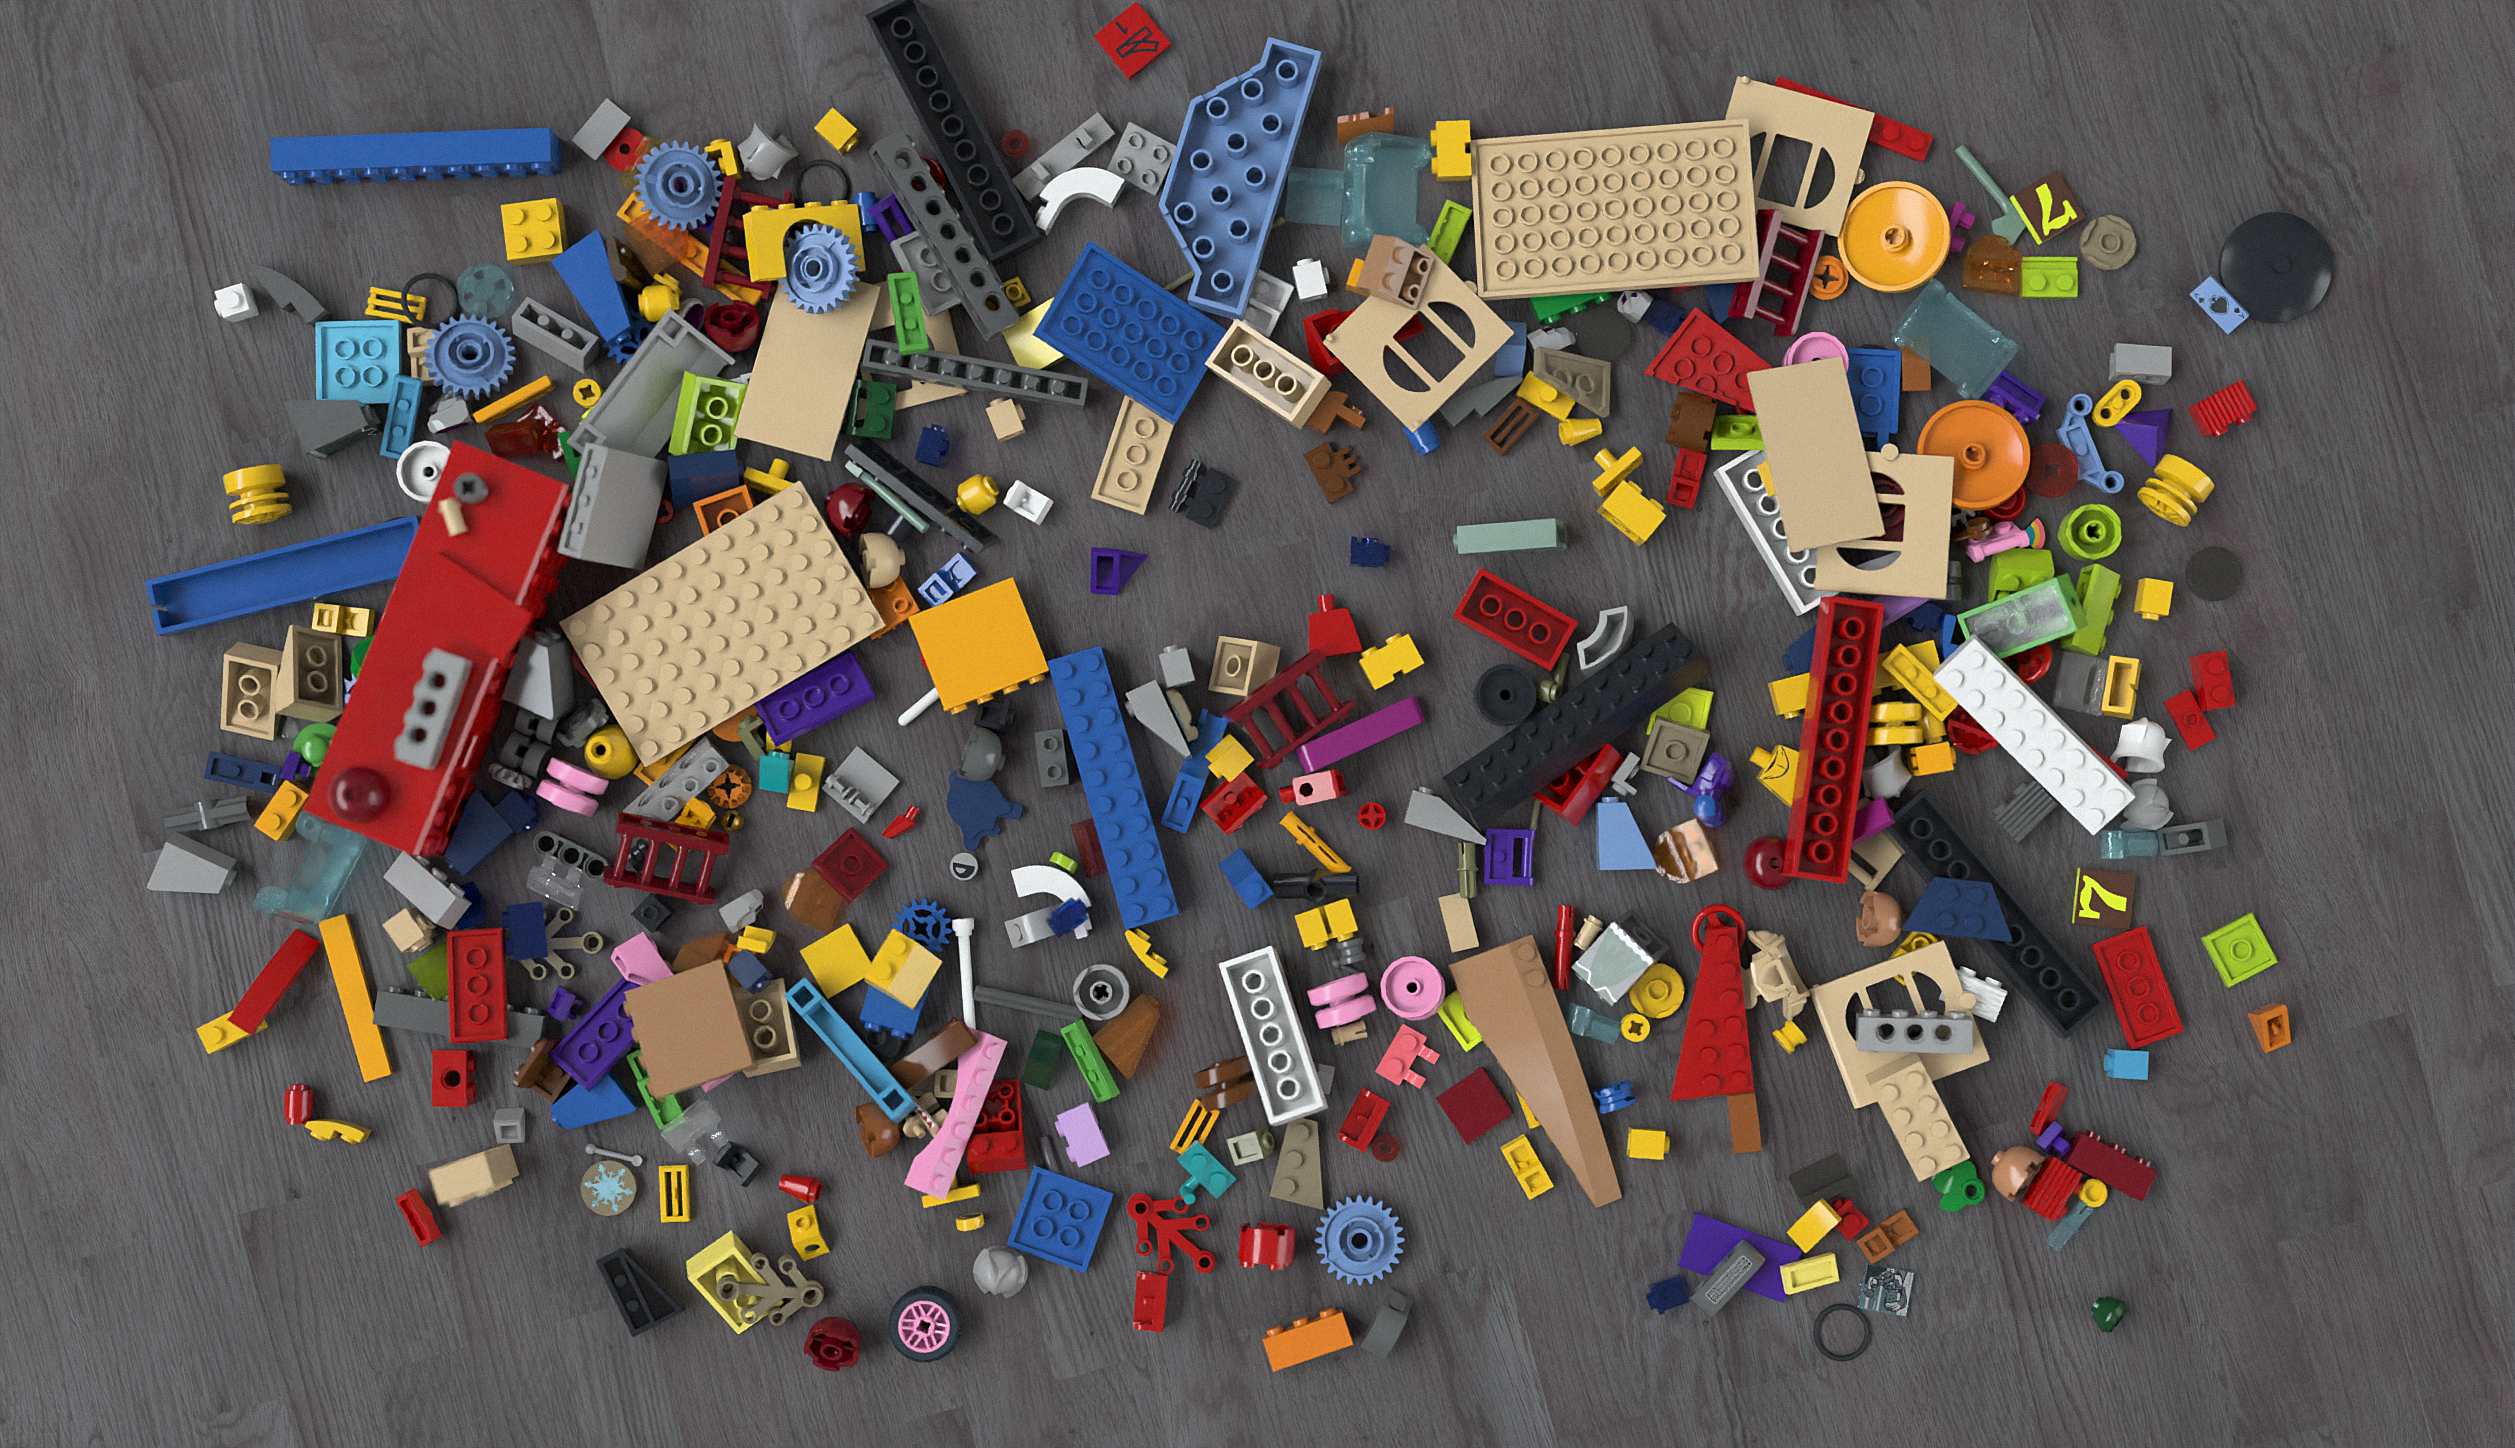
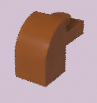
[1305,391,1366,436]

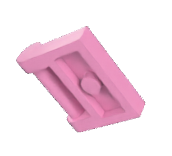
[1960,521,2029,563]

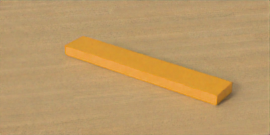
[616,193,763,307]
[318,914,394,1082]

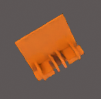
[865,574,921,640]

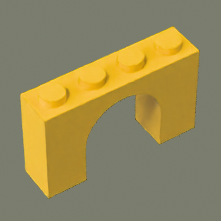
[743,200,866,282]

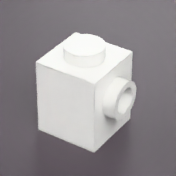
[1292,258,1330,303]
[214,283,259,323]

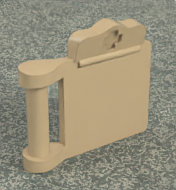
[1848,797,1902,891]

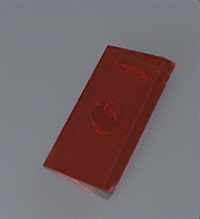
[484,418,543,458]
[1070,818,1108,878]

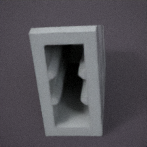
[146,832,237,893]

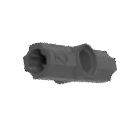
[164,796,254,835]

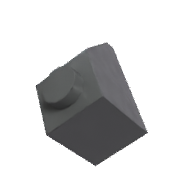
[2157,818,2228,856]

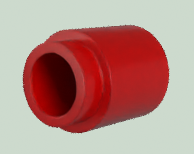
[283,1084,313,1125]

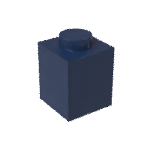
[725,949,774,995]

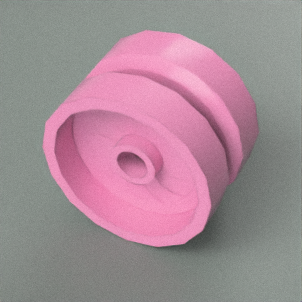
[1782,332,1848,373]
[536,757,609,817]
[1381,956,1446,1021]
[1307,972,1377,1029]

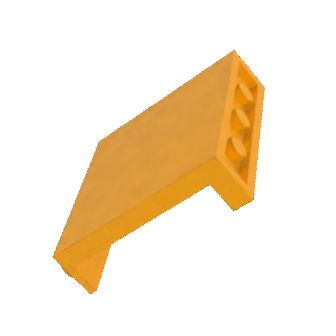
[908,577,1049,715]

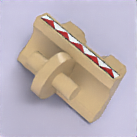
[903,1091,948,1138]

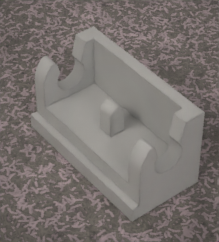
[571,98,631,161]
[2109,343,2172,385]

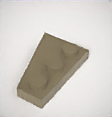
[1533,346,1611,418]
[1269,1117,1324,1210]

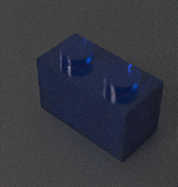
[502,901,548,961]

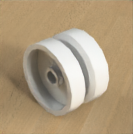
[396,441,451,504]

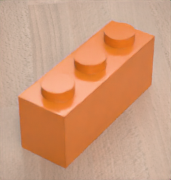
[1263,1307,1353,1372]

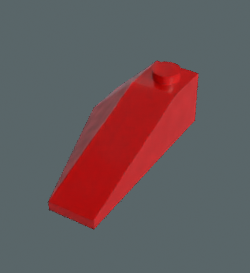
[1303,308,1425,378]

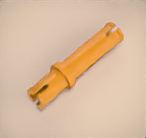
[1280,810,1351,872]

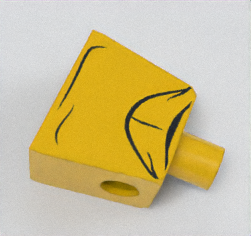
[1749,745,1799,808]

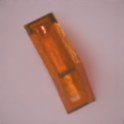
[1092,993,1161,1080]

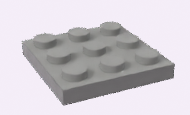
[890,210,1002,319]

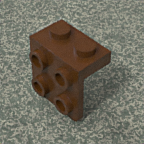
[513,1038,573,1104]

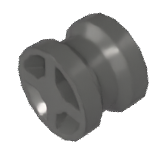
[454,473,488,504]
[1336,937,1368,965]

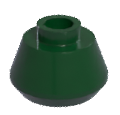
[2091,1296,2128,1333]

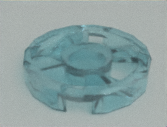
[457,263,513,319]

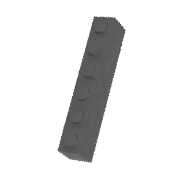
[372,986,549,1048]

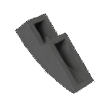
[248,262,332,327]
[1438,376,1523,430]

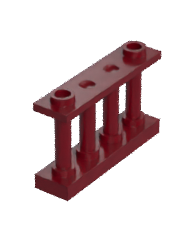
[701,176,796,303]
[1727,209,1825,337]
[1223,650,1356,770]
[603,811,730,905]

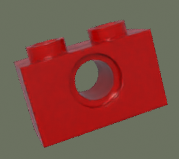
[432,1049,477,1107]

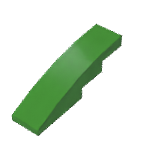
[626,1043,687,1132]

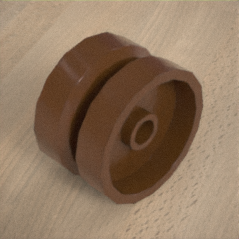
[1193,1055,1260,1112]

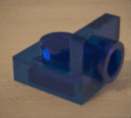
[1640,294,1685,337]
[456,881,486,930]
[1645,1274,1689,1315]

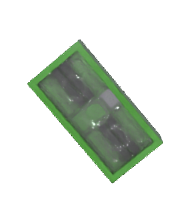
[1957,573,2088,659]

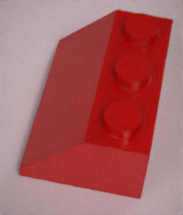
[1531,743,1624,827]

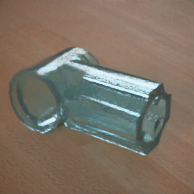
[2100,831,2158,859]
[1565,1003,1622,1045]

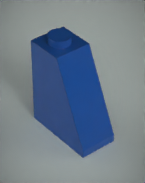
[1218,848,1273,910]
[549,1070,641,1130]

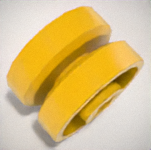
[1865,702,1923,746]

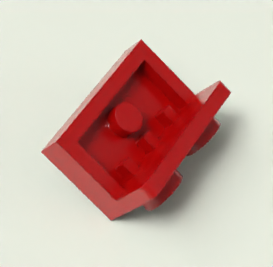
[1199,771,1268,835]

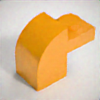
[667,796,716,852]

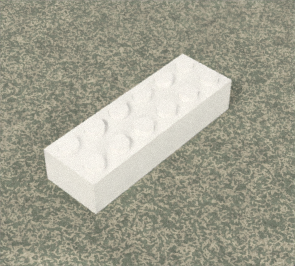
[1713,450,1839,616]
[1219,946,1328,1126]

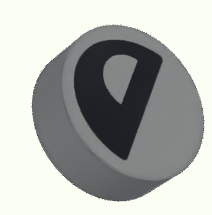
[950,853,979,880]

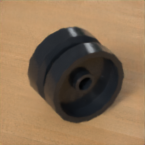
[1473,664,1536,726]

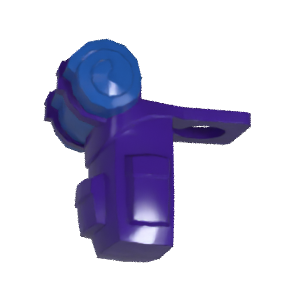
[1667,752,1736,828]

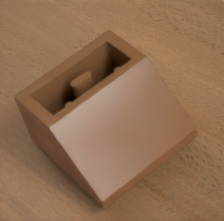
[1356,235,1434,310]

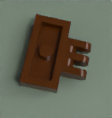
[1303,442,1364,504]

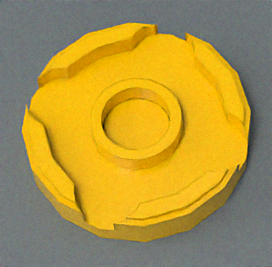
[1628,963,1685,1018]

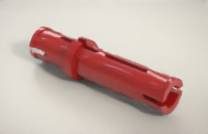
[1552,905,1576,990]

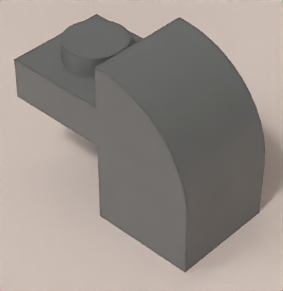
[1360,1288,1413,1359]

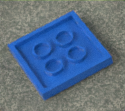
[1006,1165,1114,1273]

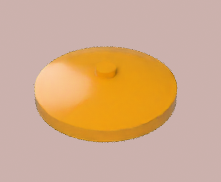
[1838,181,1951,293]

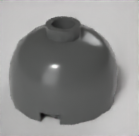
[957,725,1006,782]

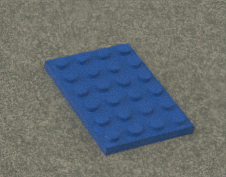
[1032,241,1228,425]

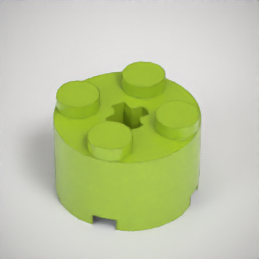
[2058,504,2122,562]

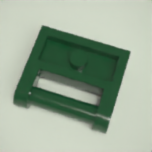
[841,379,898,440]

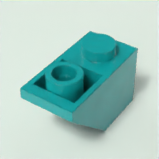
[759,751,795,794]

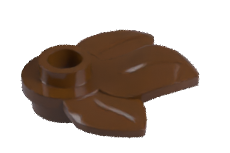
[1949,514,1993,542]

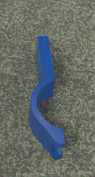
[1160,708,1228,834]

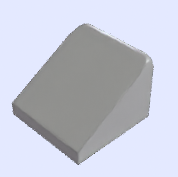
[493,1108,526,1143]

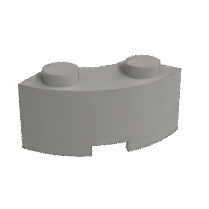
[1577,606,1634,678]

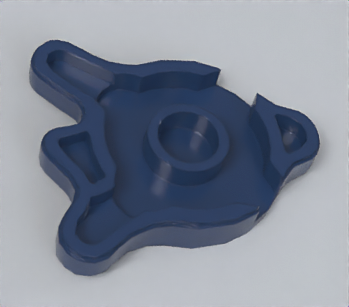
[947,770,1023,851]

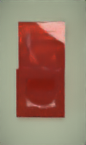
[517,401,566,463]

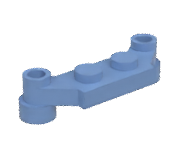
[2056,394,2124,494]

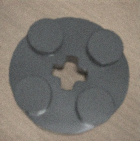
[557,698,609,748]

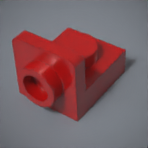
[1829,1197,1870,1241]

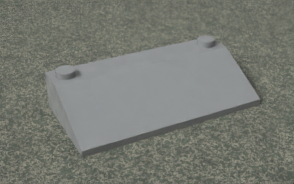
[567,309,735,458]

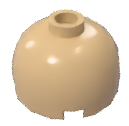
[858,533,905,588]

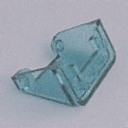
[1342,131,1431,250]
[1889,277,2021,400]
[252,808,367,926]

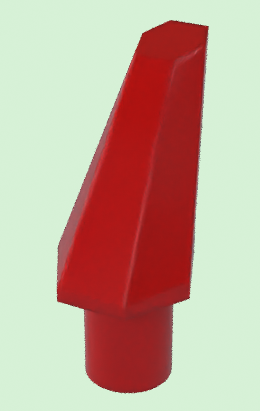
[881,805,920,839]

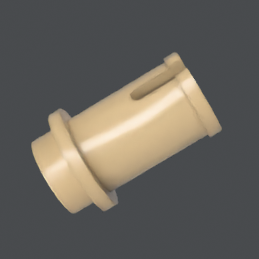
[438,498,467,536]
[1573,915,1604,951]
[1331,1020,1367,1046]

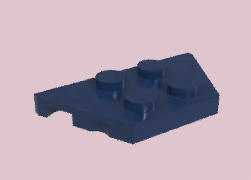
[1901,877,2012,942]

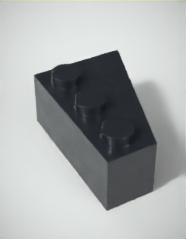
[595,1247,684,1338]

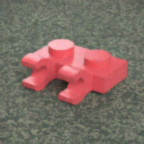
[1375,1023,1440,1088]

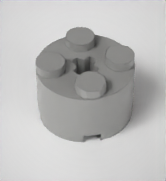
[1073,963,1130,1020]

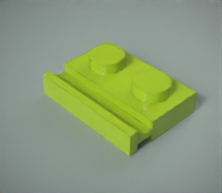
[2020,257,2078,299]

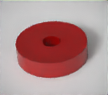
[603,127,649,173]

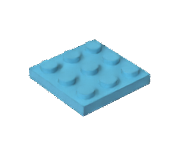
[315,320,402,405]

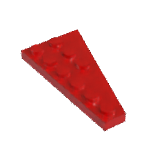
[1644,307,1774,413]
[1669,925,1754,1101]

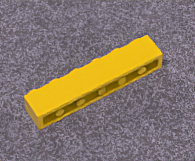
[1768,640,1940,719]

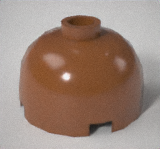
[854,1101,904,1159]

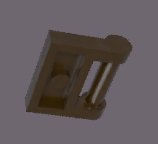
[604,236,649,298]

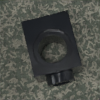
[631,893,676,933]

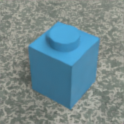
[2103,1048,2149,1080]

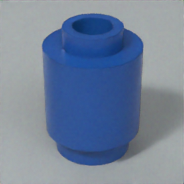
[852,192,879,234]
[1403,418,1441,457]

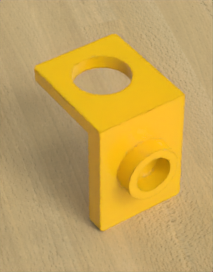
[787,1205,830,1261]

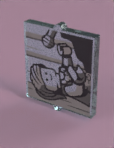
[1858,1262,1915,1318]

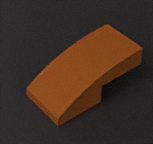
[1898,336,1931,392]
[1726,1091,1761,1154]
[1856,1207,1919,1264]

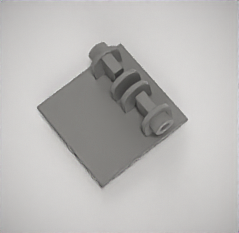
[1107,121,1177,196]
[822,746,900,824]

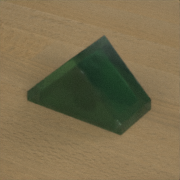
[1021,1029,1065,1091]

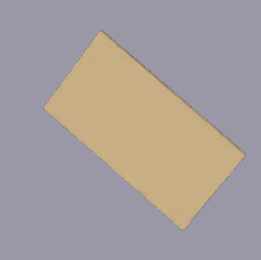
[734,270,881,462]
[1747,356,1885,553]

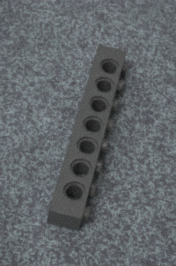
[868,129,1020,342]
[862,339,1088,411]

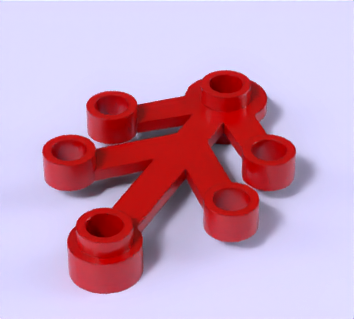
[1127,1193,1216,1274]

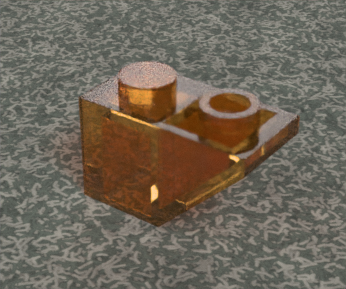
[670,931,731,973]

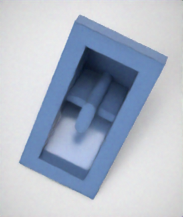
[1494,321,1526,378]

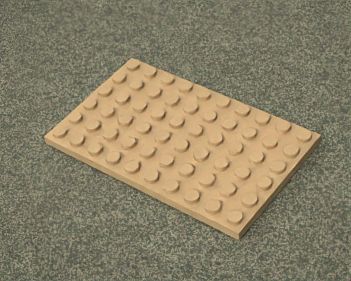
[1470,118,1760,301]
[560,481,887,767]

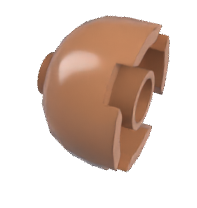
[1856,890,1906,947]
[1991,1145,2045,1202]

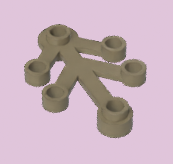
[505,907,605,980]
[716,1253,824,1326]

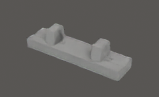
[1012,112,1116,203]

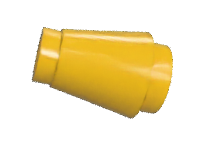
[1559,418,1602,446]

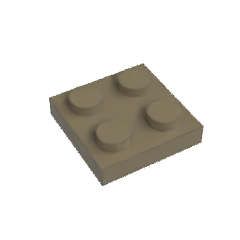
[1639,715,1710,784]

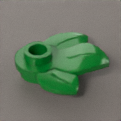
[1931,1159,1986,1212]

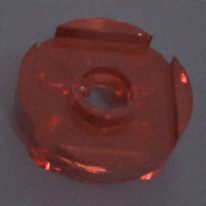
[2024,443,2080,498]

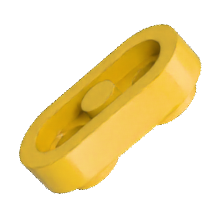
[2091,379,2141,428]

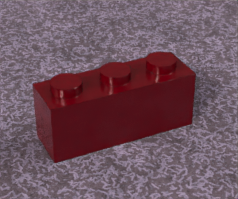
[2061,1130,2158,1202]

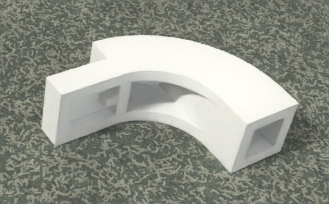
[1034,167,1126,235]
[1011,865,1092,939]

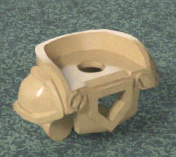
[1741,930,1810,1022]

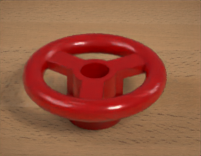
[2001,635,2052,685]
[1691,904,1746,953]

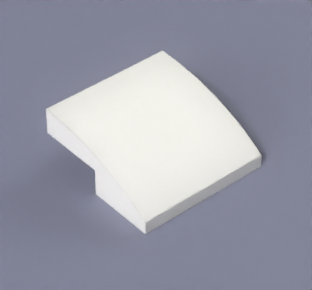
[1230,269,1295,338]

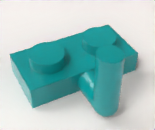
[1177,1139,1236,1205]

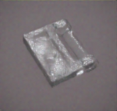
[2051,651,2109,716]

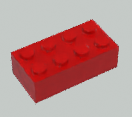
[1451,567,1578,672]

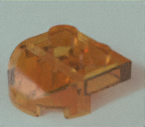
[621,211,691,277]
[1961,235,2022,297]
[1652,817,1721,884]
[781,868,843,934]

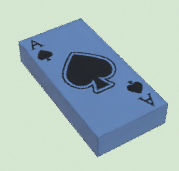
[2189,274,2250,334]

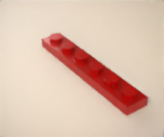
[1774,76,1933,163]

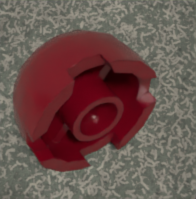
[704,300,760,353]
[824,482,877,540]
[328,766,389,823]
[1742,835,1794,890]
[804,1316,861,1372]

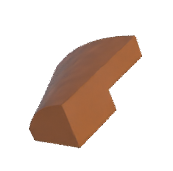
[1337,107,1394,146]

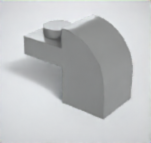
[1004,902,1073,948]

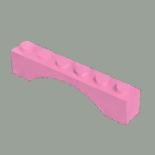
[611,932,734,1093]
[904,1027,1007,1200]

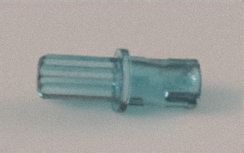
[2046,1200,2094,1251]

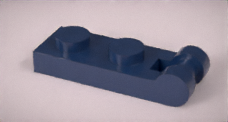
[204,751,283,794]

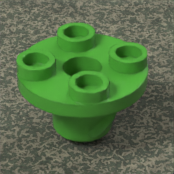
[293,723,337,778]

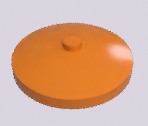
[1916,400,2030,511]

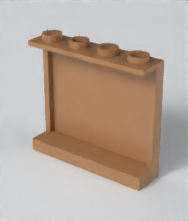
[623,959,758,1102]

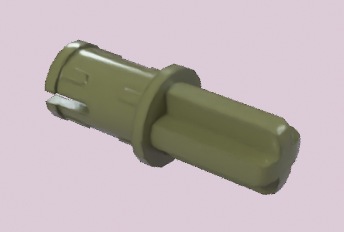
[1457,842,1479,899]

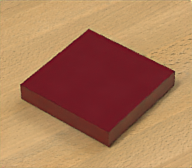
[811,827,890,905]
[1435,1067,1513,1144]

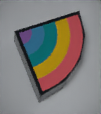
[2023,516,2046,549]

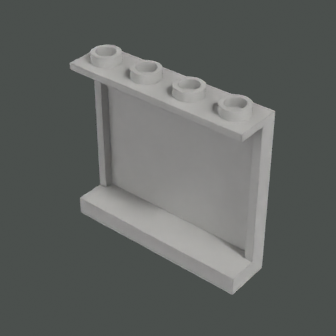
[558,442,669,571]

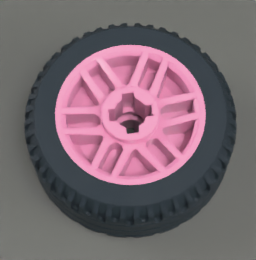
[888,1286,963,1363]

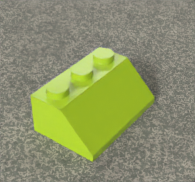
[668,371,748,456]
[2059,564,2122,657]

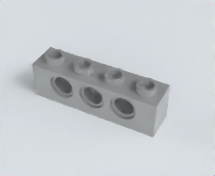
[394,649,473,770]
[623,736,730,840]
[1856,1009,1973,1054]

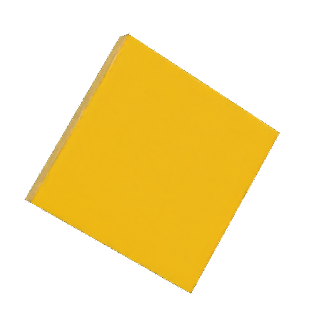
[800,923,872,999]

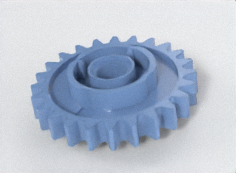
[633,141,723,232]
[778,224,861,315]
[424,314,516,401]
[1315,1194,1405,1285]

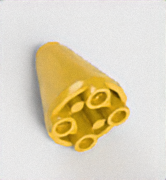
[584,724,640,779]

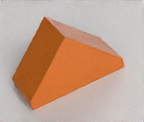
[2247,1003,2291,1054]

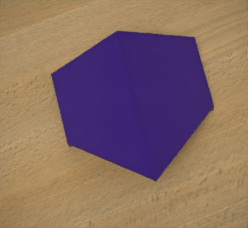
[2114,408,2172,467]
[1090,547,1148,595]

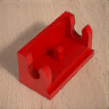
[1337,1087,1390,1152]
[1133,1270,1168,1333]

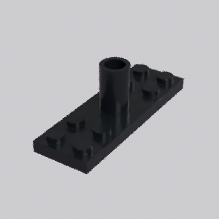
[844,437,998,554]

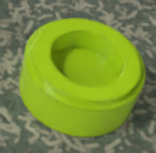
[1049,852,1078,874]

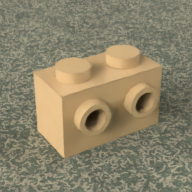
[383,907,438,953]

